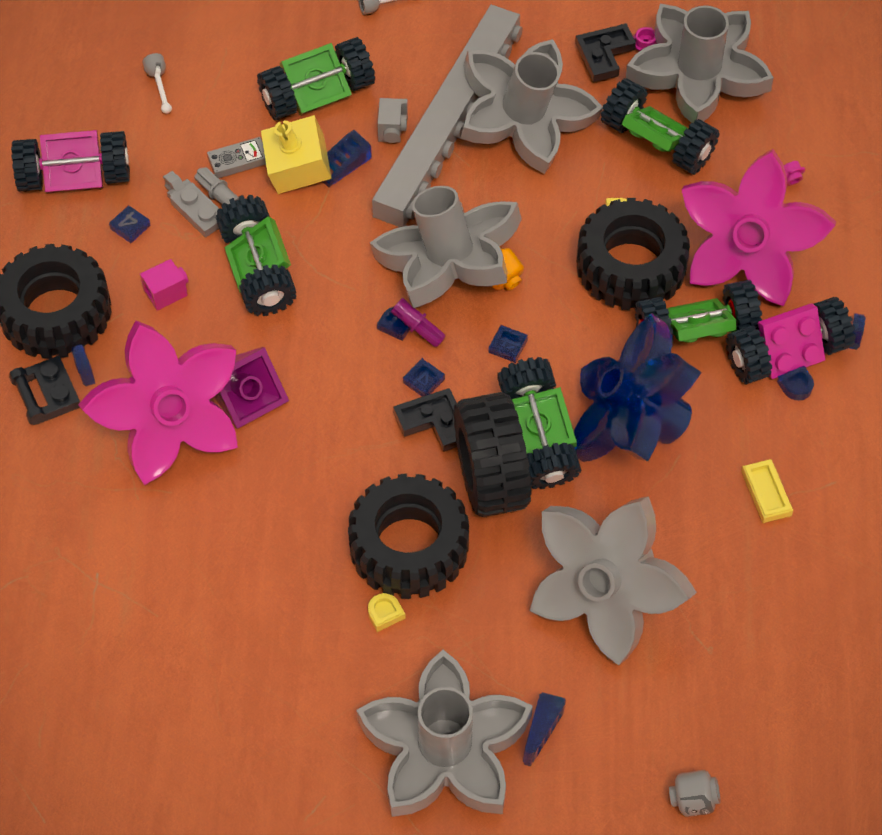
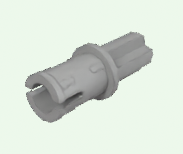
[195,167,239,204]

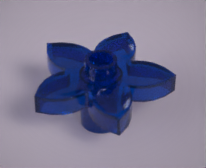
[574,313,702,462]

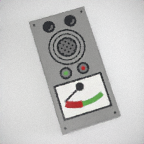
[207,137,266,178]

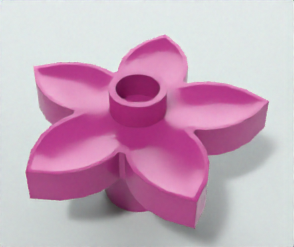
[682,149,836,306]
[78,320,238,485]

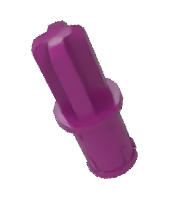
[391,298,445,347]

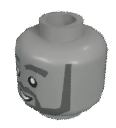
[669,770,720,817]

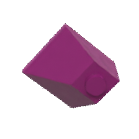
[214,347,289,429]

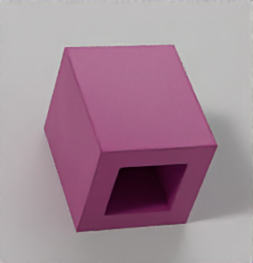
[140,259,189,311]

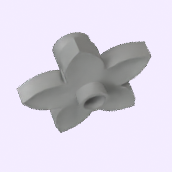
[626,3,774,123]
[460,39,603,174]
[370,186,522,308]
[530,496,697,666]
[356,650,533,817]

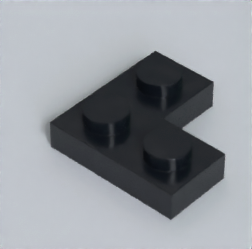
[575,23,636,82]
[393,388,457,452]

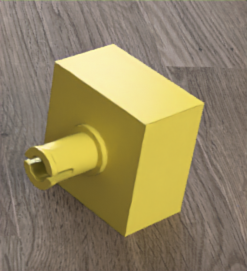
[261,115,332,194]

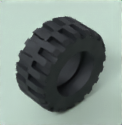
[576,198,690,311]
[0,244,112,359]
[454,392,532,517]
[348,473,469,599]

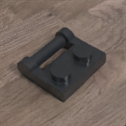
[9,355,80,425]

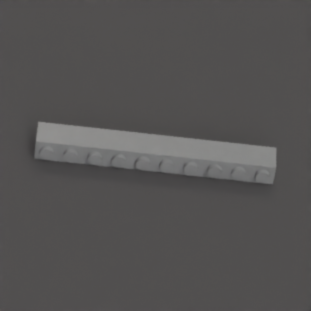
[372,4,523,227]

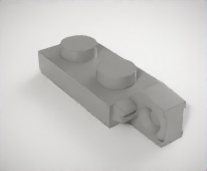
[163,171,219,237]

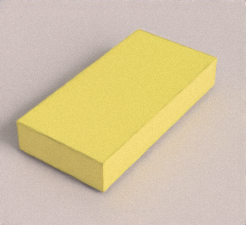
[741,459,793,523]

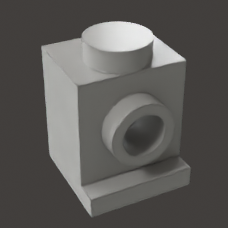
[378,98,408,143]

